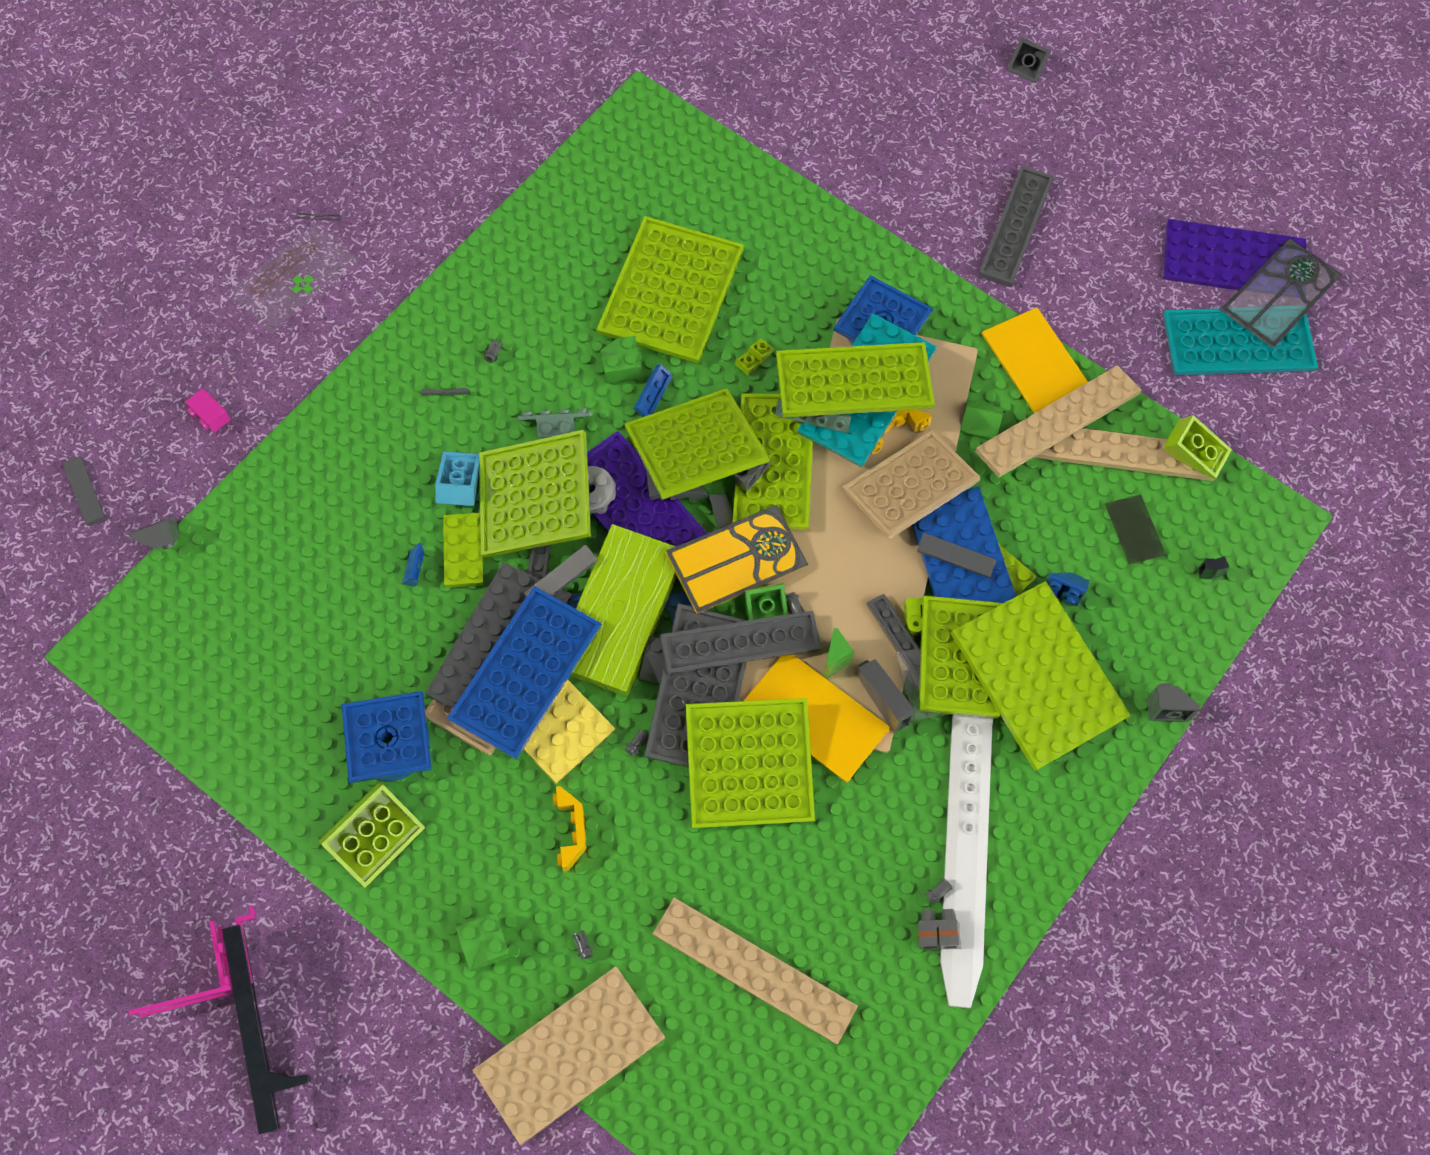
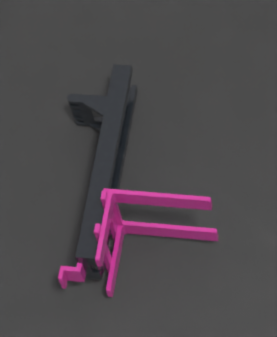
[128,905,311,1135]

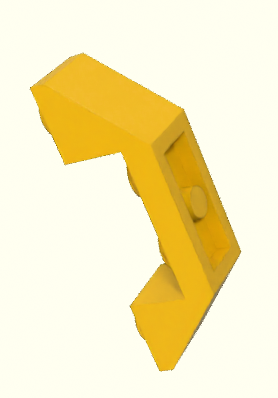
[871,410,932,455]
[553,786,587,872]

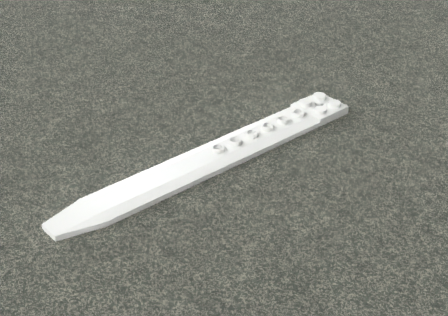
[940,714,993,1008]

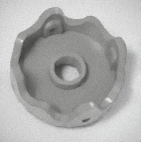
[588,466,616,514]

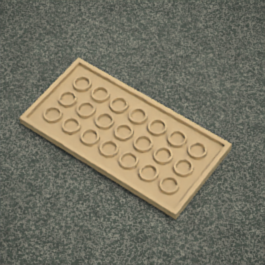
[472,967,665,1145]

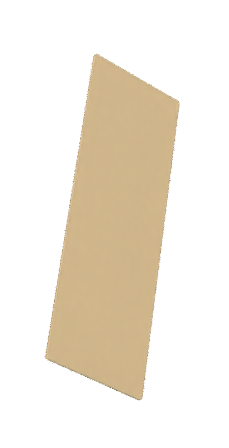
[738,318,978,753]

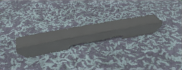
[295,213,342,220]
[421,388,470,396]

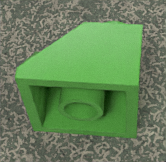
[600,336,642,383]
[456,913,511,971]

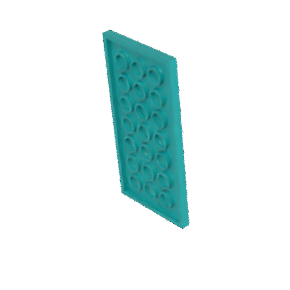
[1163,306,1318,376]
[797,313,937,468]

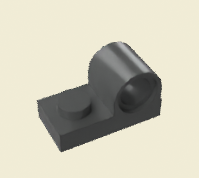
[733,456,770,492]

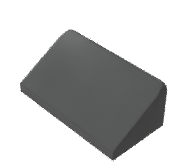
[708,494,733,529]

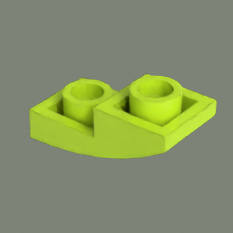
[735,338,774,375]

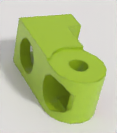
[904,598,923,637]

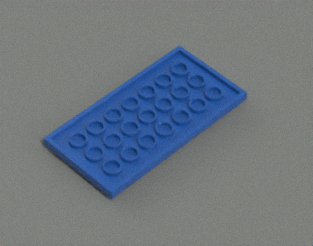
[912,486,1016,604]
[447,586,602,760]

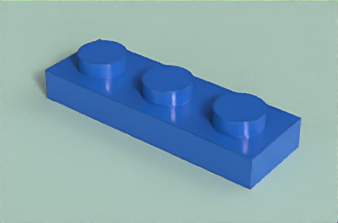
[633,364,673,417]

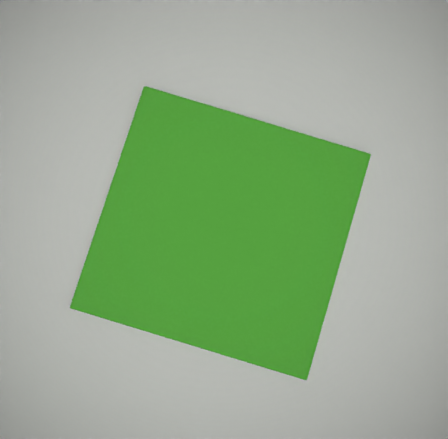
[45,71,1332,1155]

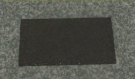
[1105,495,1166,565]

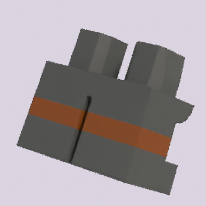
[918,909,962,950]

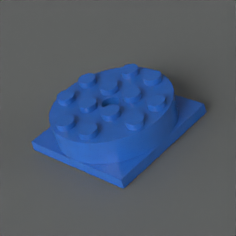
[833,275,933,345]
[342,691,432,783]

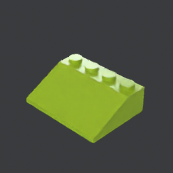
[318,783,425,888]

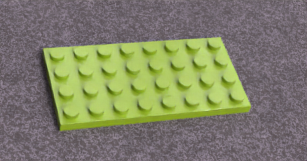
[776,342,935,418]
[733,394,813,530]

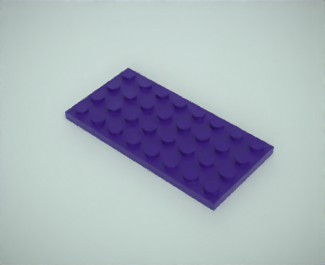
[1163,219,1306,299]
[587,431,707,546]

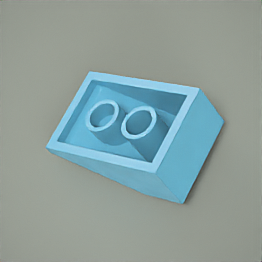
[435,451,479,506]

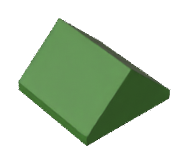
[960,400,1003,440]
[744,583,788,621]
[824,628,854,678]

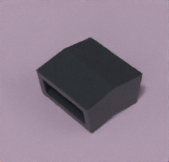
[1198,556,1230,579]

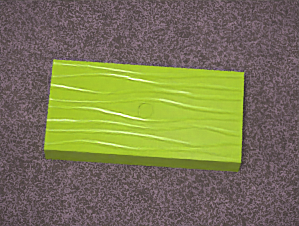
[570,524,677,697]

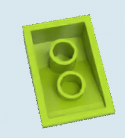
[1163,415,1232,479]

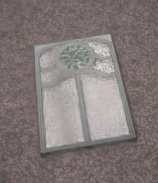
[1221,238,1341,348]

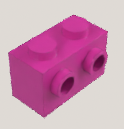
[185,388,231,434]

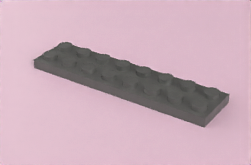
[978,166,1054,287]
[660,611,821,675]

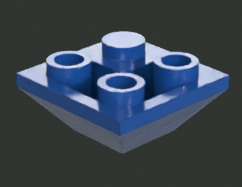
[1046,572,1089,607]

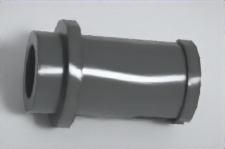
[484,339,503,363]
[786,592,805,614]
[625,730,648,757]
[925,878,953,904]
[572,931,594,960]

